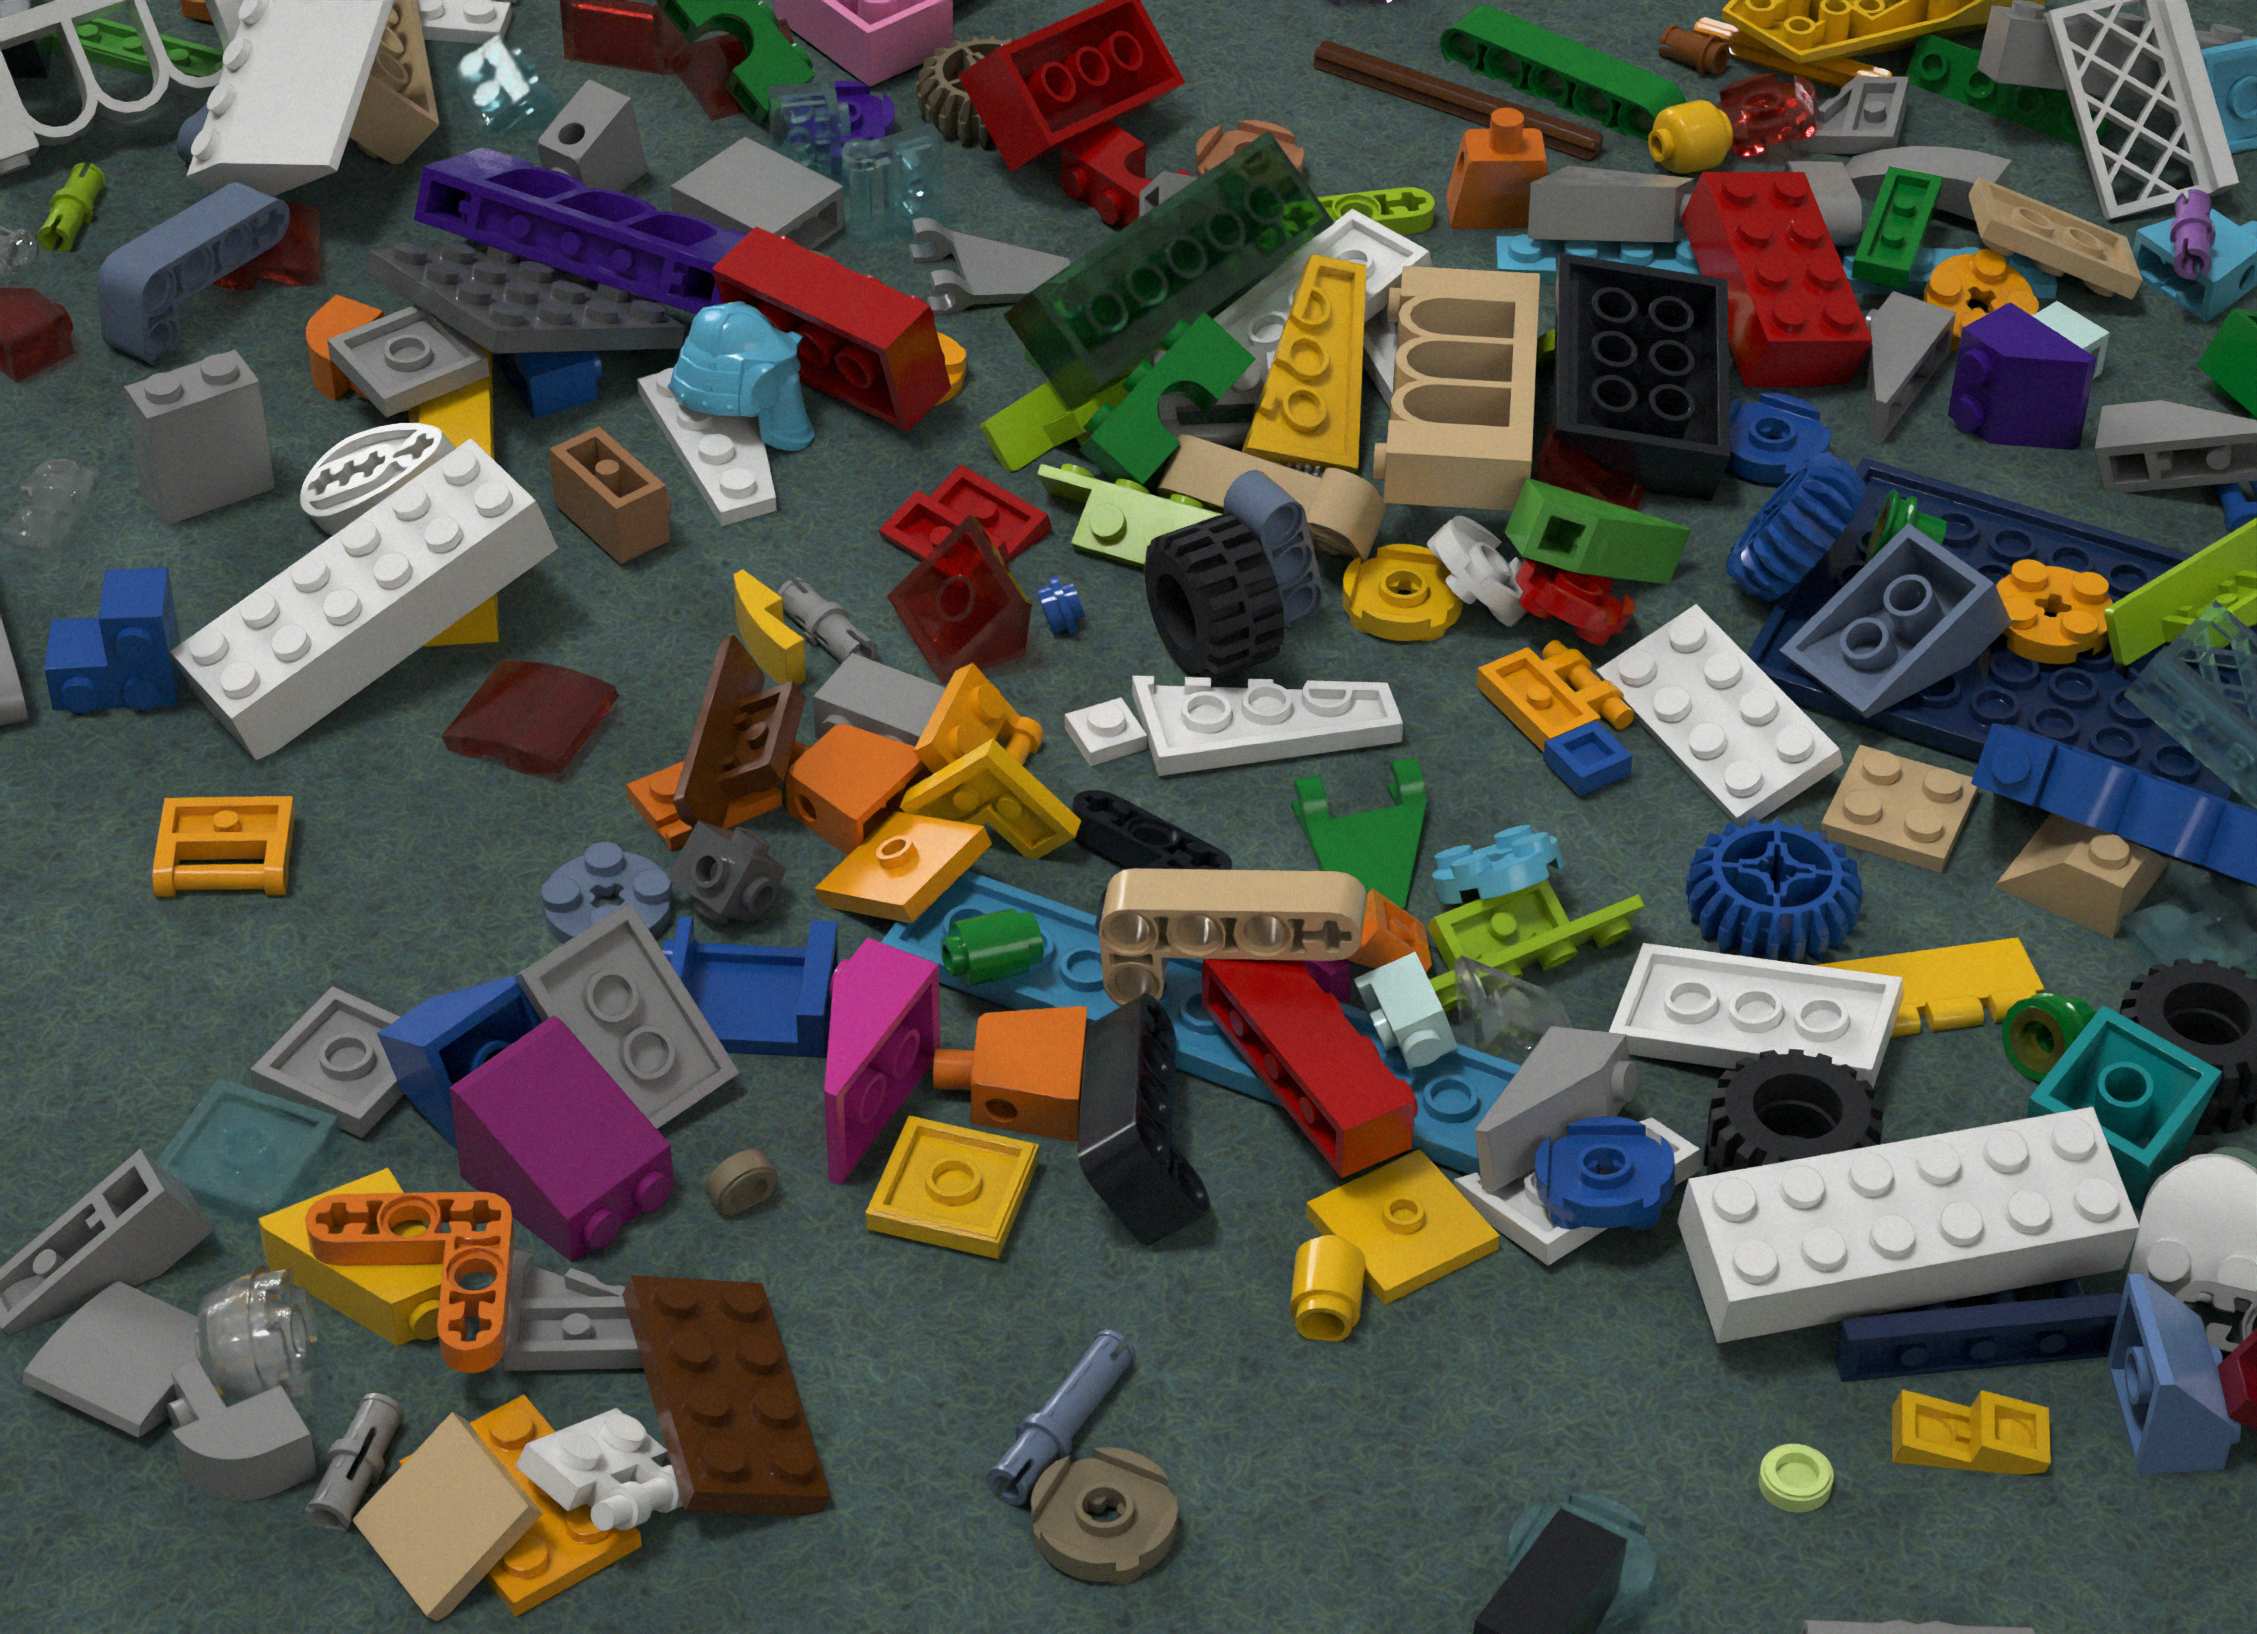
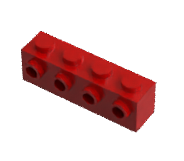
[1201,959,1418,1178]

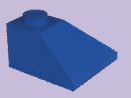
[377,975,543,1149]

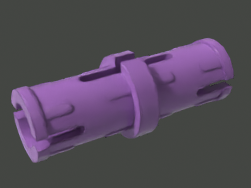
[2170,189,2216,280]

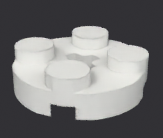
[1427,516,1528,627]

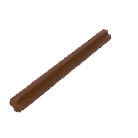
[1313,40,1603,161]

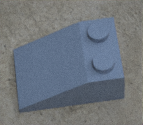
[1779,523,2012,719]

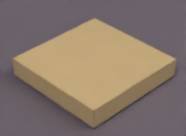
[352,1412,543,1621]

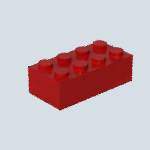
[957,0,1186,172]
[1681,172,1873,388]
[712,226,952,432]

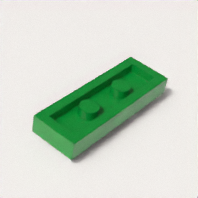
[1851,166,1943,289]

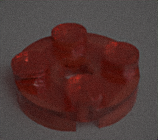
[1711,73,1819,157]

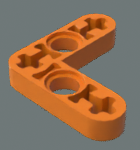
[305,1192,515,1373]

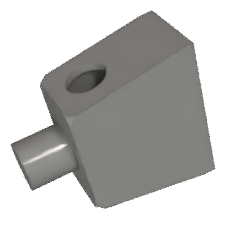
[537,79,648,192]

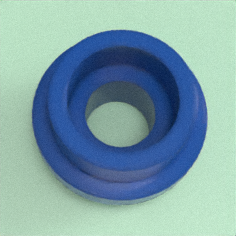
[1036,575,1085,635]

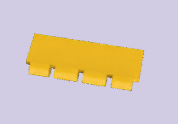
[1814,937,2045,1038]

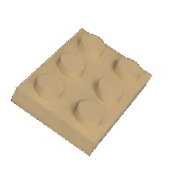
[1968,177,2143,299]

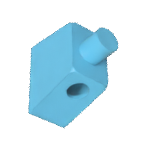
[2133,209,2257,323]

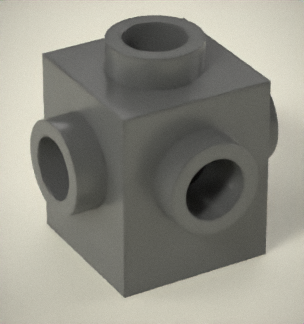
[667,821,787,925]

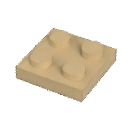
[1820,745,1979,873]

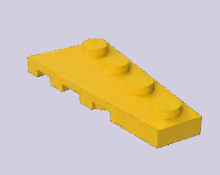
[1242,254,1366,474]

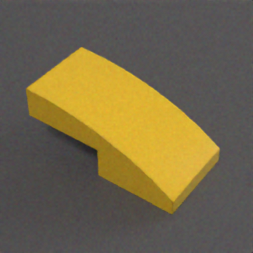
[733,569,806,685]
[1892,1389,2051,1475]

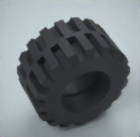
[1144,514,1285,681]
[2119,958,2257,1135]
[1703,1049,1884,1175]

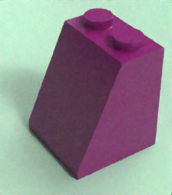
[449,1015,674,1263]

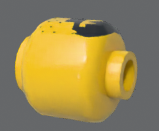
[1648,100,1733,176]

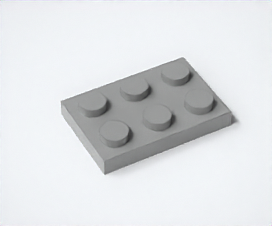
[514,902,740,1129]

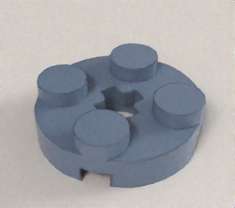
[541,842,673,944]

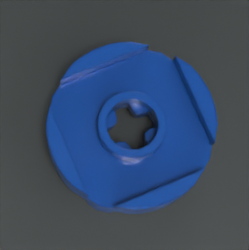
[1725,393,1831,486]
[1535,1116,1675,1230]

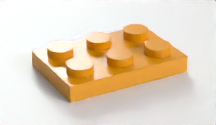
[399,1394,642,1617]

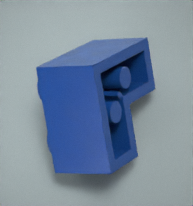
[44,567,181,713]

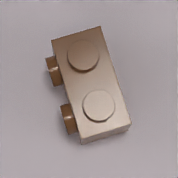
[549,426,672,564]

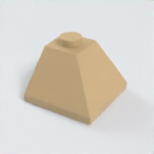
[1996,813,2169,939]

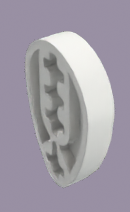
[300,423,456,535]

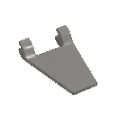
[909,217,1081,316]

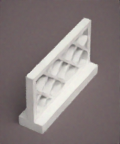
[2045,0,2239,221]

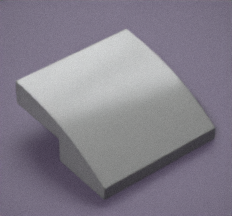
[22,1281,233,1438]

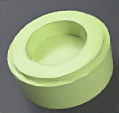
[1759,1444,1834,1513]

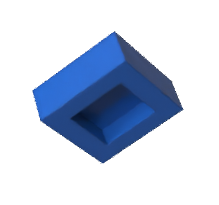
[1543,720,1633,796]

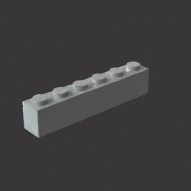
[1977,0,2257,100]

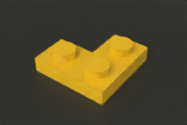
[900,738,1081,859]

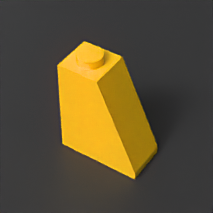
[258,1168,443,1346]

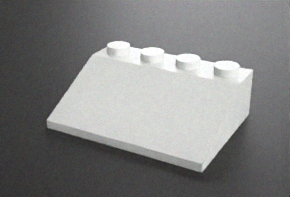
[186,0,394,196]

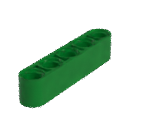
[1440,5,1686,145]

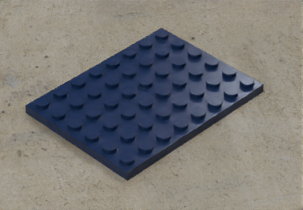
[1747,458,2257,801]

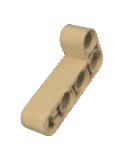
[1156,434,1388,564]
[1099,868,1367,1006]

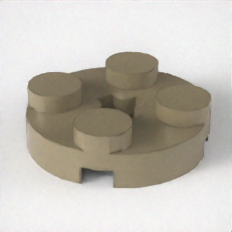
[1031,1447,1178,1585]

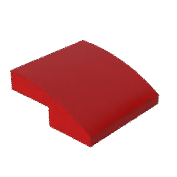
[878,464,1052,589]

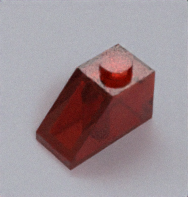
[0,287,74,383]

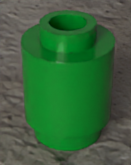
[940,908,1044,987]

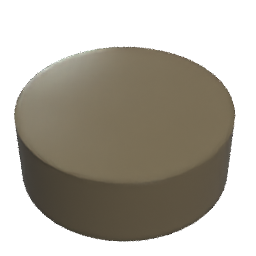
[706,1149,778,1215]

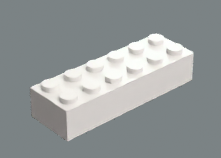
[170,438,558,760]
[1678,1107,2140,1343]

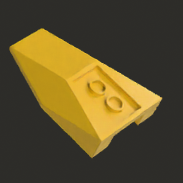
[1721,0,2046,64]

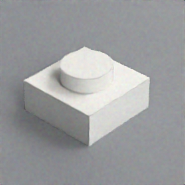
[1065,697,1147,766]

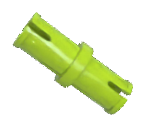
[37,163,106,252]

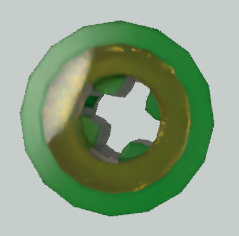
[1866,489,1947,563]
[2002,992,2097,1082]

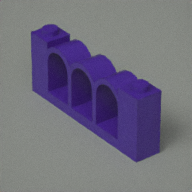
[414,147,747,315]

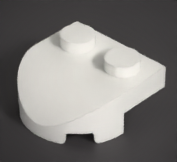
[2128,1154,2257,1312]

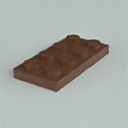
[622,1275,831,1516]

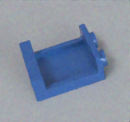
[662,916,839,1058]

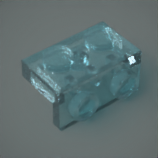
[448,34,557,139]
[768,81,852,185]

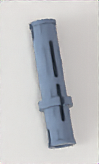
[986,1329,1136,1506]

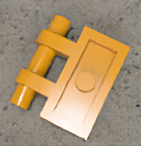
[1476,640,1635,752]

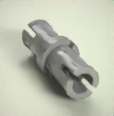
[777,577,878,664]
[304,1393,405,1533]

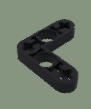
[1071,790,1232,933]

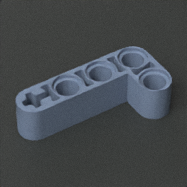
[98,182,290,365]

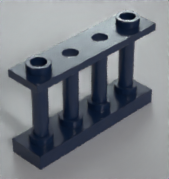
[1835,1277,2122,1382]

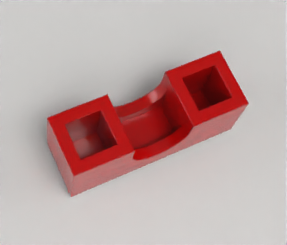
[1059,121,1194,260]

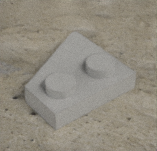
[1790,76,1910,154]
[503,1250,643,1371]

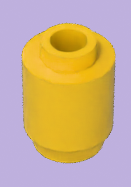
[1290,1235,1365,1342]

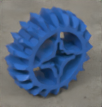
[1726,451,1867,603]
[1685,816,1863,964]

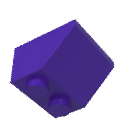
[1948,302,2097,450]

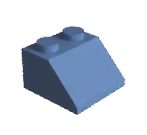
[2107,1273,2241,1474]

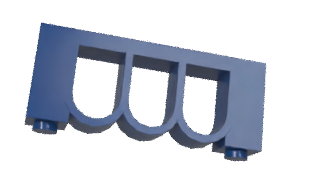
[1971,723,2257,886]

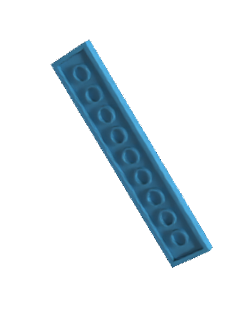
[881,870,1521,1178]

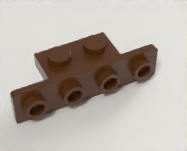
[673,635,806,829]

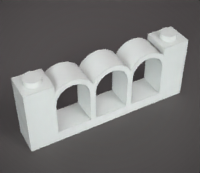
[0,0,244,176]

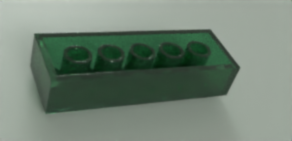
[1003,131,1335,410]

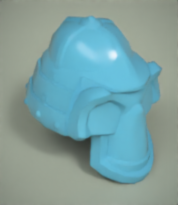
[668,301,814,452]

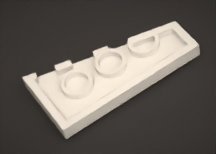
[1132,676,1403,776]

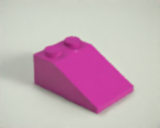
[824,937,940,1185]

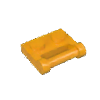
[913,663,1044,774]
[152,796,296,897]

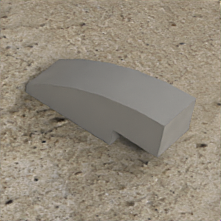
[1845,146,2012,221]

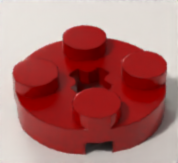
[1515,557,1635,645]

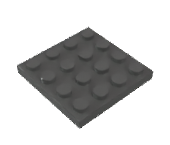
[365,242,686,353]

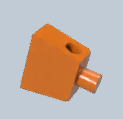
[1446,108,1548,229]
[785,724,930,856]
[933,1006,1087,1141]

